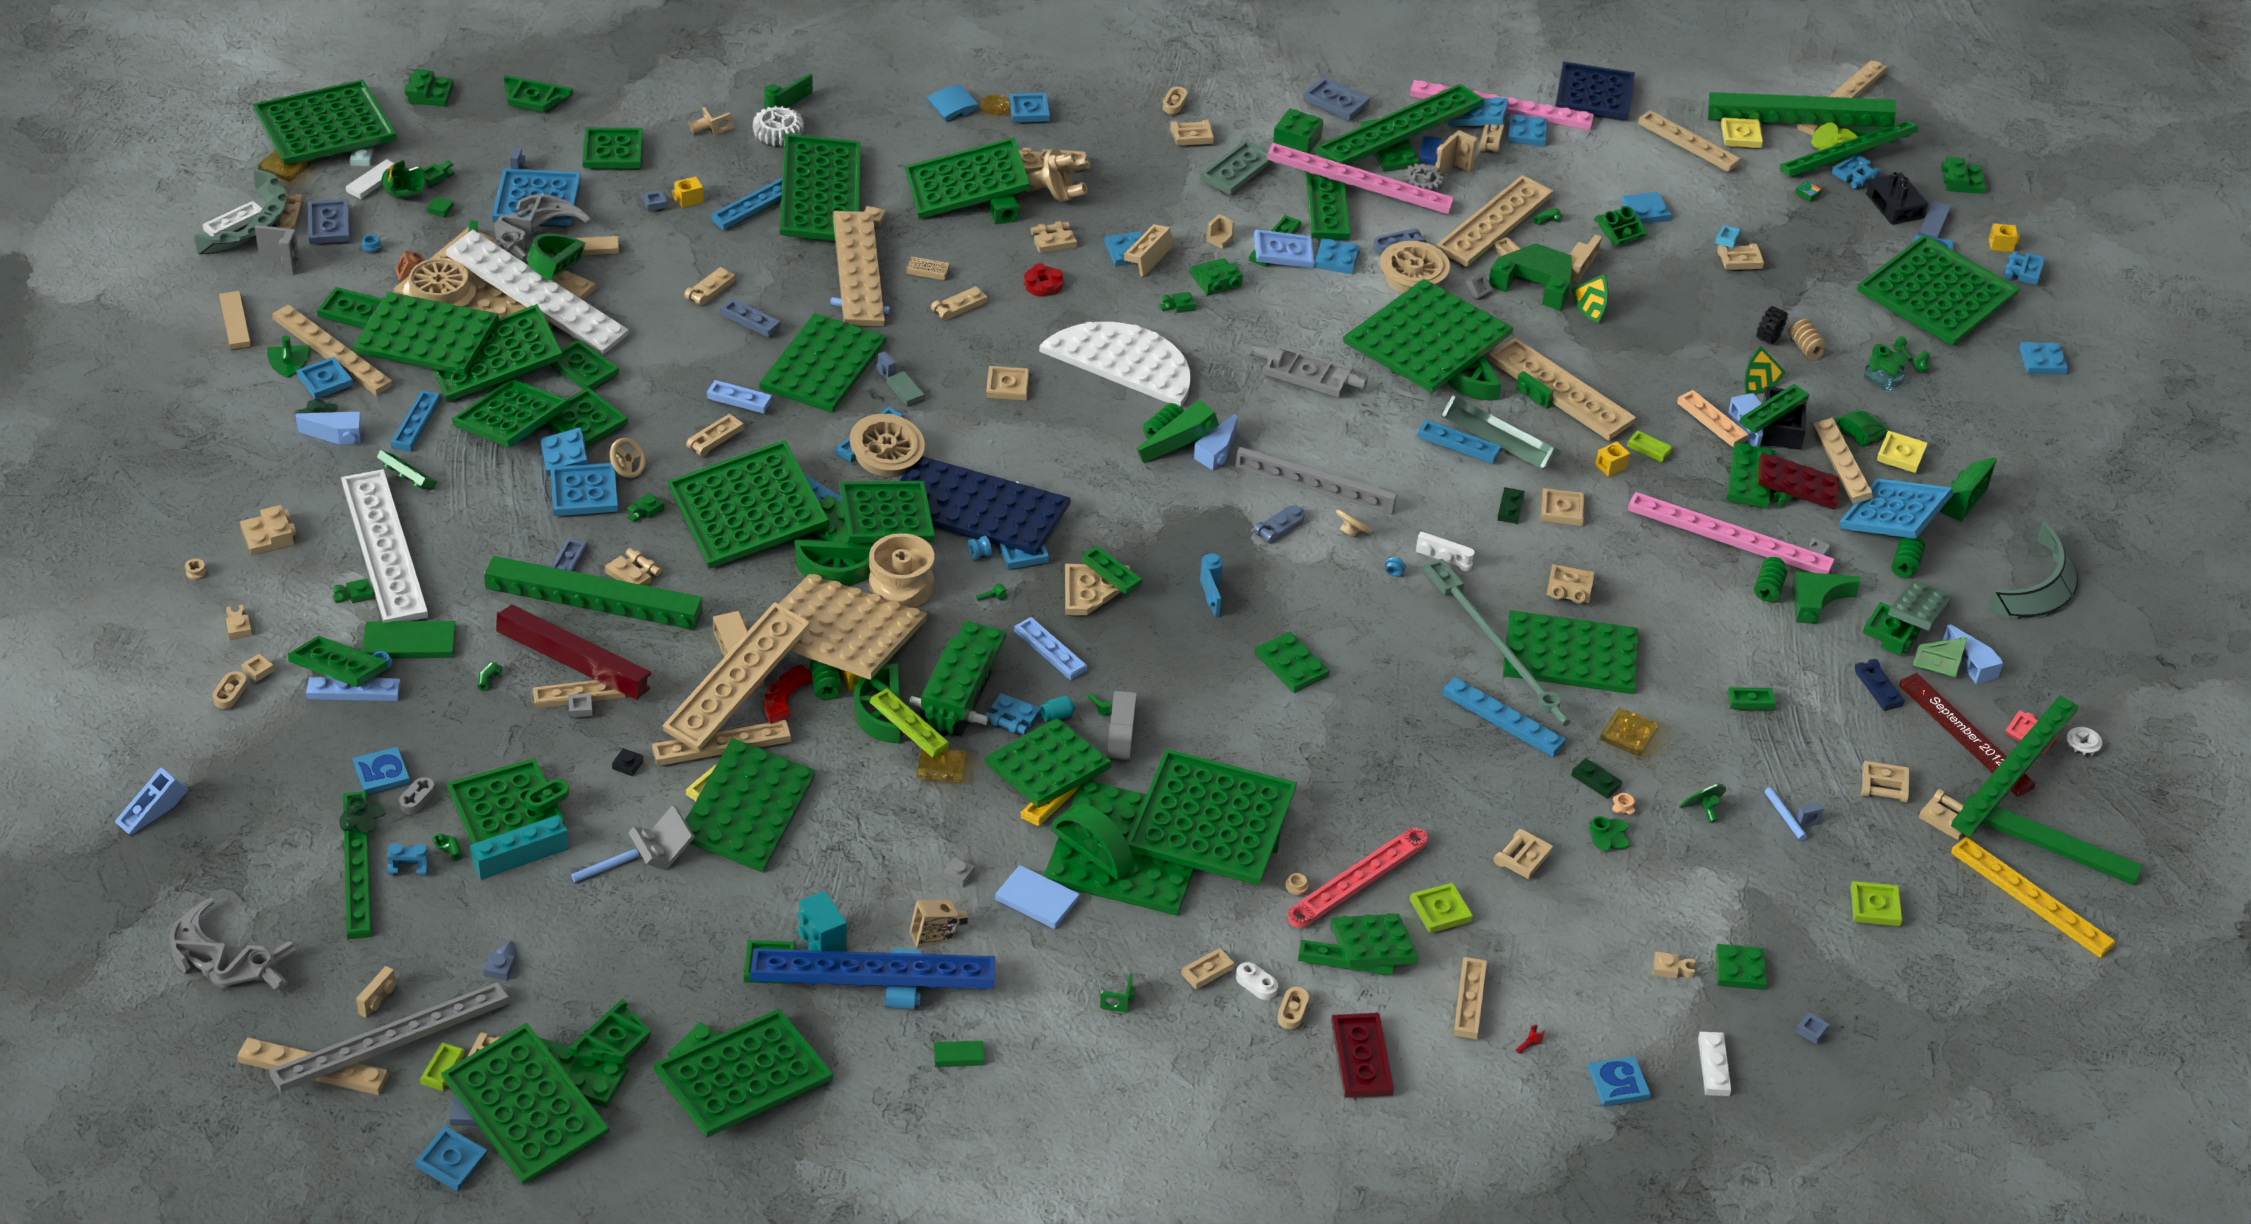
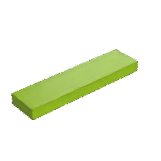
[870,688,950,758]

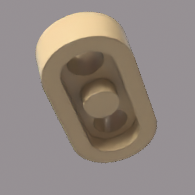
[1163,87,1187,115]
[212,671,247,709]
[1277,987,1309,1029]

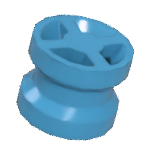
[968,536,992,560]

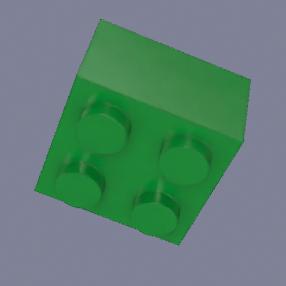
[1273,108,1324,154]

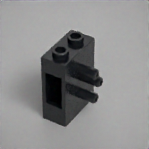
[1866,172,1928,225]

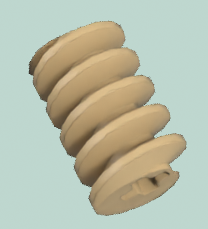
[1787,319,1827,361]

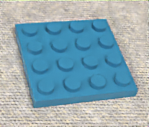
[492,168,581,226]
[1839,479,1953,539]

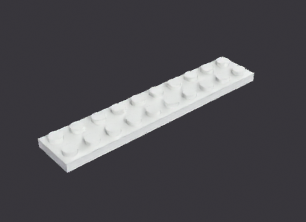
[446,230,628,356]
[341,469,428,623]

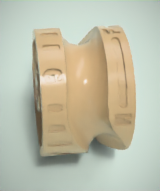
[869,533,934,608]

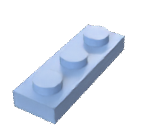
[707,380,772,414]

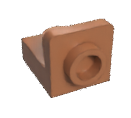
[395,251,424,282]

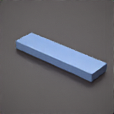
[1014,617,1087,681]

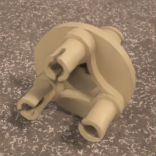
[1026,149,1090,202]

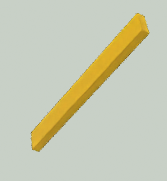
[1951,837,2116,958]

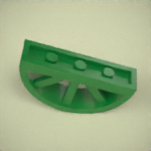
[527,233,586,281]
[1448,355,1501,400]
[795,540,874,586]
[854,663,900,743]
[1050,804,1134,881]

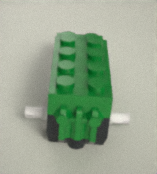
[909,620,1006,737]

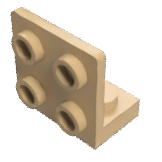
[1435,130,1478,175]

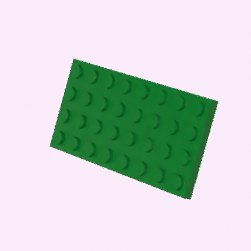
[779,133,861,241]

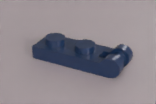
[1854,658,1905,711]

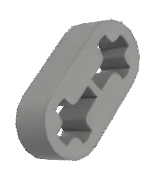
[399,777,435,815]

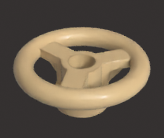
[610,438,646,478]
[1336,509,1373,537]

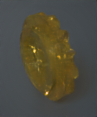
[980,94,1010,116]

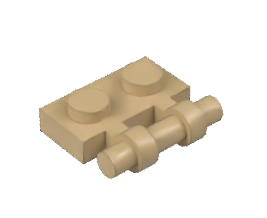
[1030,221,1077,254]
[605,548,662,586]

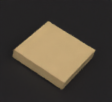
[986,366,1029,401]
[1541,488,1585,526]

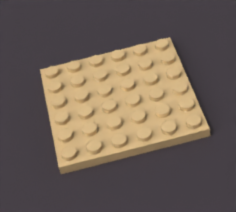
[779,574,927,680]

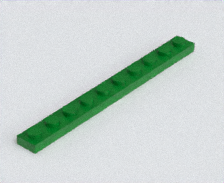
[1951,695,2079,838]

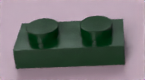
[1497,487,1525,524]
[1571,758,1622,799]

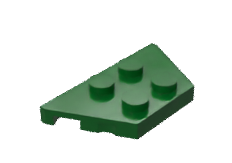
[504,75,573,112]
[568,999,651,1064]

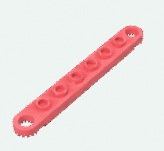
[1288,827,1427,928]

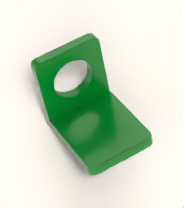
[1100,973,1136,1013]

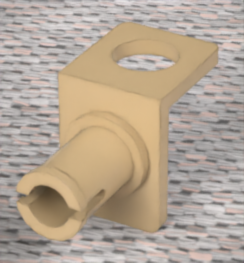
[688,107,734,136]

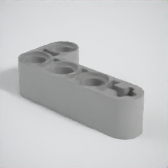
[1107,690,1136,761]

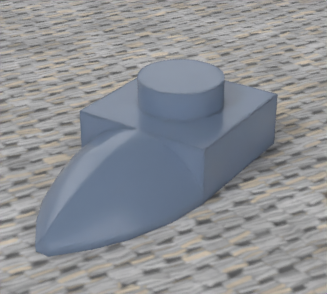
[483,941,516,980]

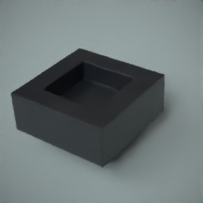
[612,748,644,776]

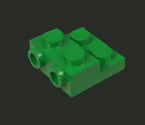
[405,69,454,107]
[1941,157,1986,194]
[1190,258,1243,296]
[1862,602,1921,656]

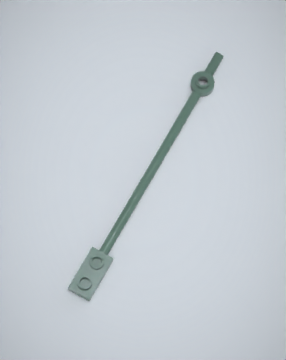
[1423,559,1570,727]

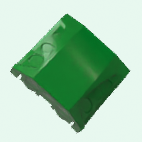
[1594,206,1648,246]
[1835,409,1891,446]

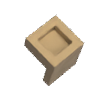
[1207,214,1235,249]

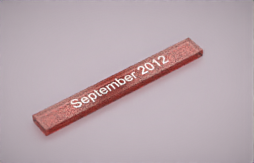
[1899,673,2036,797]

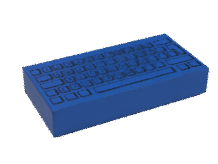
[1419,136,1442,165]

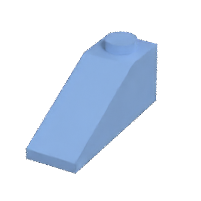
[1728,393,1763,447]
[296,412,362,445]
[1194,414,1238,470]
[1943,624,2003,684]
[115,767,189,835]

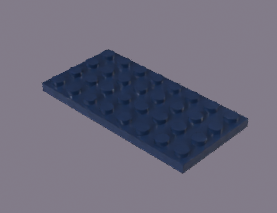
[900,456,1071,556]

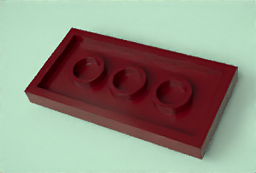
[1757,452,1839,510]
[1331,1013,1394,1098]

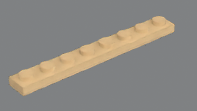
[1797,60,1887,136]
[272,304,393,396]

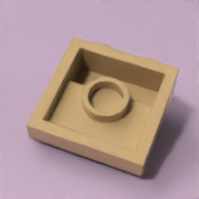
[240,505,296,555]
[1546,564,1594,604]

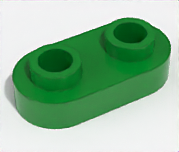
[525,779,569,812]

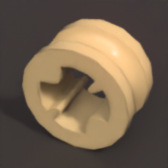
[185,559,206,580]

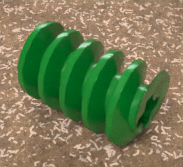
[1143,403,1184,439]
[1891,536,1926,579]
[1754,557,1788,602]
[810,659,842,700]

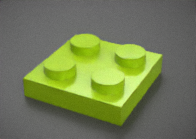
[1850,881,1902,926]
[1410,882,1473,934]

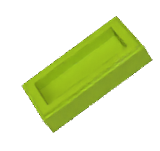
[1627,430,1673,463]
[420,1042,465,1091]

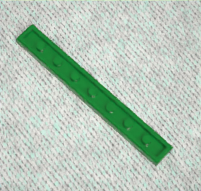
[343,791,372,939]
[1962,795,2142,885]

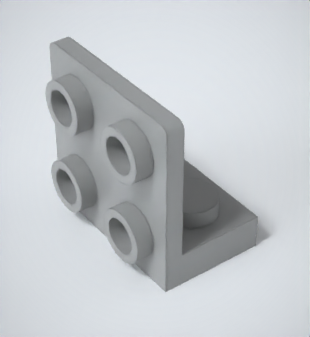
[255,225,300,275]
[628,806,694,870]

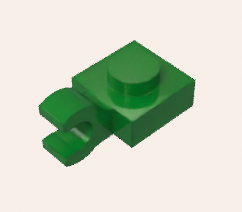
[423,160,455,186]
[1159,292,1196,312]
[627,492,664,522]
[332,578,374,603]

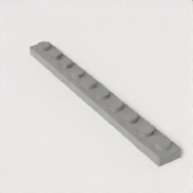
[269,982,509,1092]

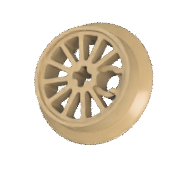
[1380,241,1450,293]
[403,258,477,307]
[850,414,925,477]

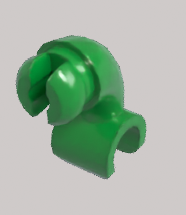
[1773,492,1794,508]

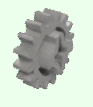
[1402,163,1444,192]

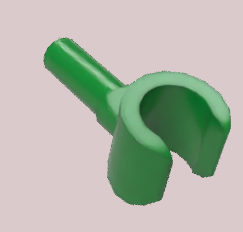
[1893,336,1913,361]
[976,583,1008,601]
[1088,693,1112,715]

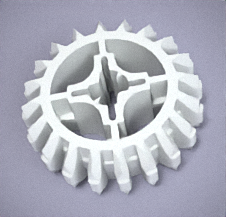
[753,106,804,147]

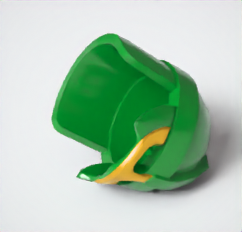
[381,160,426,199]

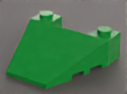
[1489,243,1572,311]

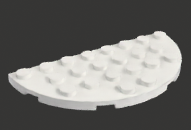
[1039,322,1190,407]

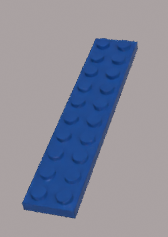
[750,949,995,990]

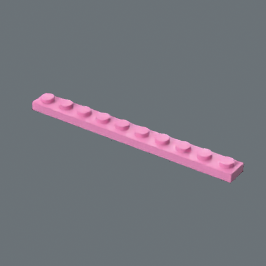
[1410,80,1594,130]
[1267,143,1454,214]
[1628,492,1834,574]

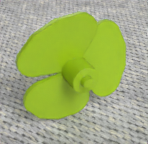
[1811,123,1857,165]

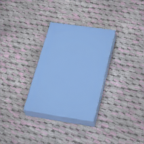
[1254,229,1315,268]
[995,865,1080,929]

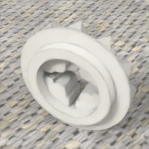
[2066,727,2102,756]

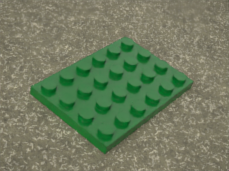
[904,137,1031,219]
[352,292,499,375]
[432,304,564,402]
[759,313,886,413]
[1503,610,1638,694]
[685,738,816,873]
[653,1008,833,1138]
[441,1022,609,1185]

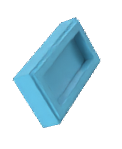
[1715,225,1741,248]

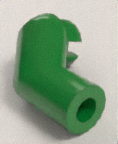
[1533,208,1563,225]
[1913,351,1930,373]
[478,662,502,691]
[433,833,463,861]

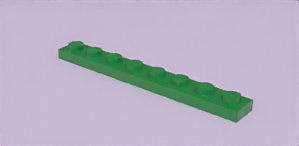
[1780,120,1918,177]

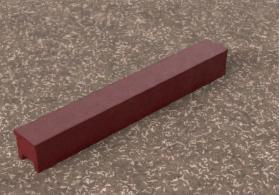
[496,605,651,700]

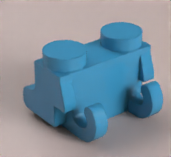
[388,843,429,876]

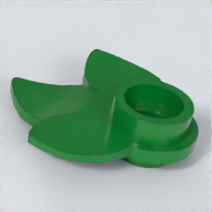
[1868,344,1907,377]
[1588,816,1629,852]

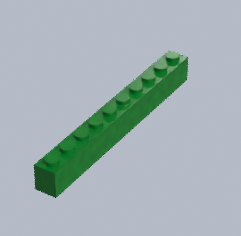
[1708,92,1896,127]
[484,556,703,630]

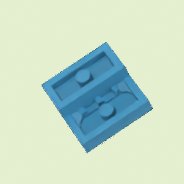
[927,85,980,122]

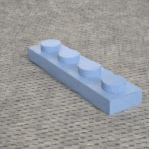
[306,677,401,701]

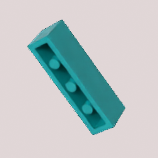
[470,815,569,880]

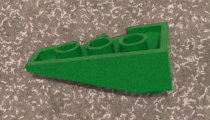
[1136,399,1219,463]

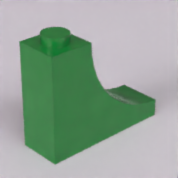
[1792,572,1860,624]

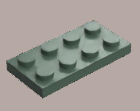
[1200,140,1273,195]
[1888,581,1952,631]

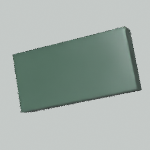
[886,371,925,406]

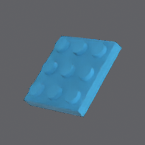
[550,463,618,516]

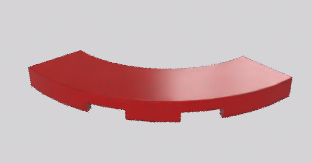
[764,664,812,724]

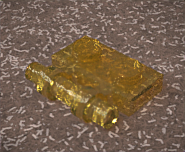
[916,748,967,783]

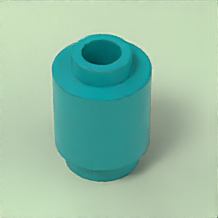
[1040,696,1075,722]

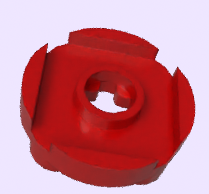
[1024,263,1063,297]

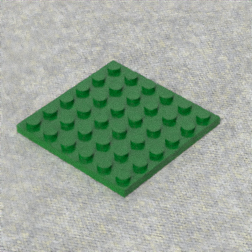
[253,79,397,166]
[1857,234,2020,346]
[1343,278,1513,393]
[667,439,830,569]
[1127,749,1297,886]
[1043,781,1194,916]

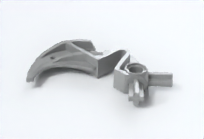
[494,194,591,264]
[169,897,296,992]

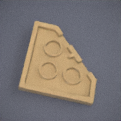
[1065,564,1130,615]

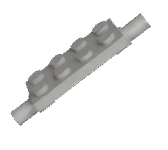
[1250,343,1368,398]

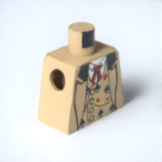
[909,899,968,948]

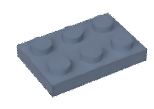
[1303,77,1370,121]
[308,199,350,244]

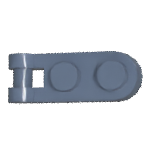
[1373,228,1427,254]
[1253,505,1305,544]

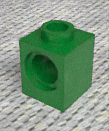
[990,195,1020,225]

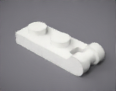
[1416,531,1475,572]

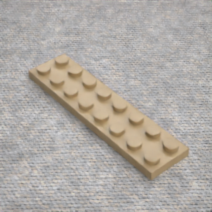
[1436,175,1553,267]
[833,211,885,326]
[1488,338,1636,441]
[662,602,811,752]

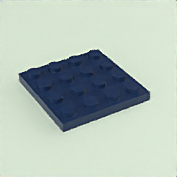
[1555,61,1635,120]

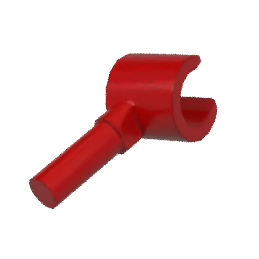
[1516,1025,1545,1054]

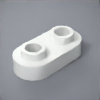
[1236,962,1278,1000]

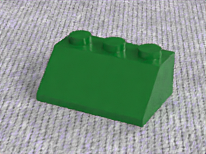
[1939,457,1997,522]

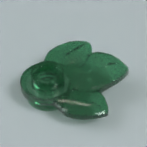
[295,399,338,414]
[339,796,386,834]

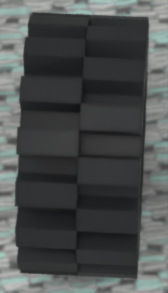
[1756,306,1788,344]

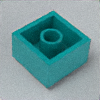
[797,891,847,951]

